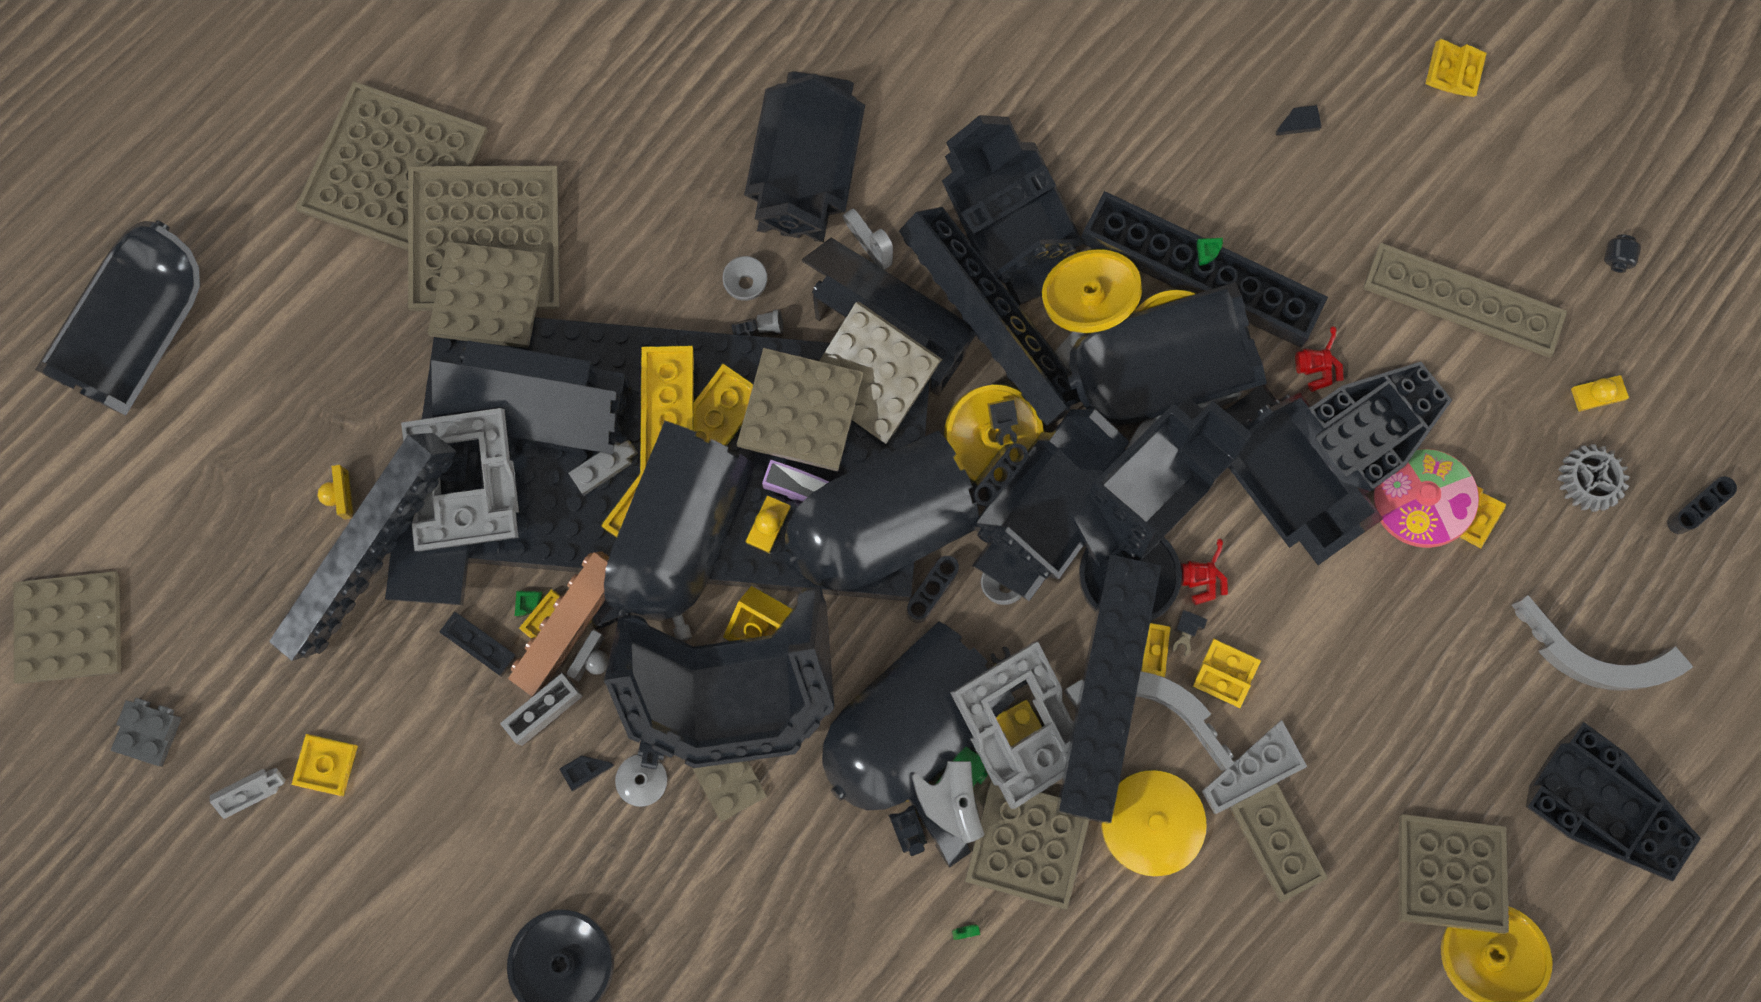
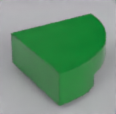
[1197,237,1223,265]
[514,591,543,617]
[952,924,981,940]

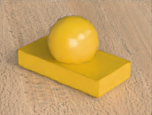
[1571,375,1629,412]
[317,465,354,520]
[746,496,791,553]

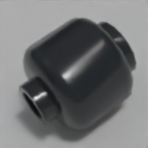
[1604,234,1641,273]

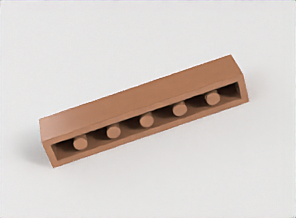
[508,551,609,697]

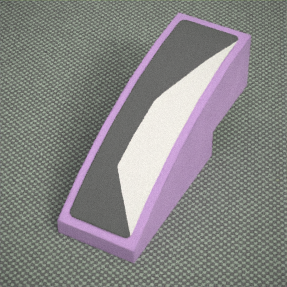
[762,460,828,503]

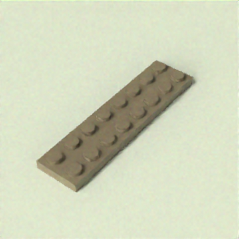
[1362,243,1567,358]

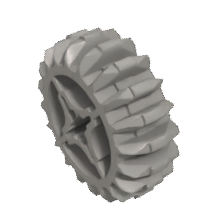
[1557,444,1630,512]

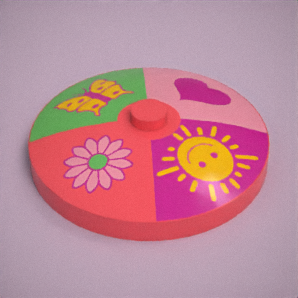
[1373,449,1479,548]

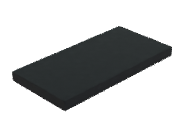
[385,452,481,606]

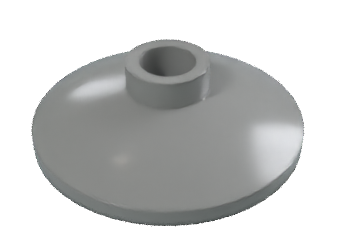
[615,755,667,807]

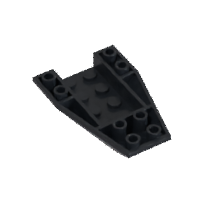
[1306,362,1452,491]
[1526,722,1701,882]

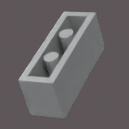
[500,673,583,746]

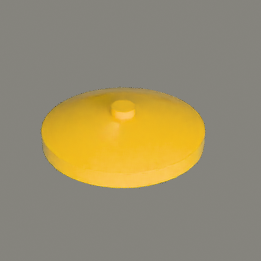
[1042,250,1142,333]
[944,385,1043,481]
[1101,770,1207,876]
[1441,906,1553,1002]

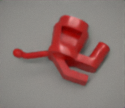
[1295,326,1344,392]
[1180,539,1228,605]

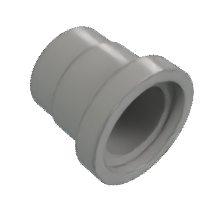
[757,309,783,334]

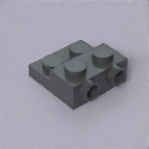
[110,697,182,767]

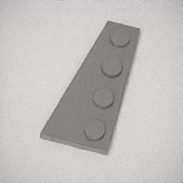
[1202,720,1307,814]

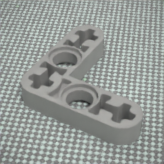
[842,208,893,270]

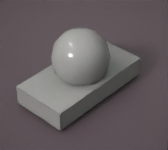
[567,630,609,682]

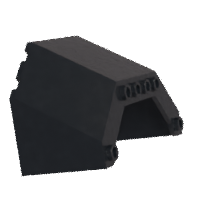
[604,586,834,768]

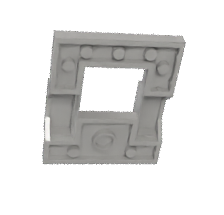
[401,408,519,551]
[950,642,1074,809]

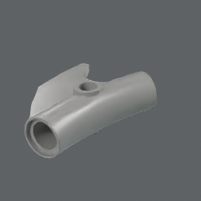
[912,761,984,843]

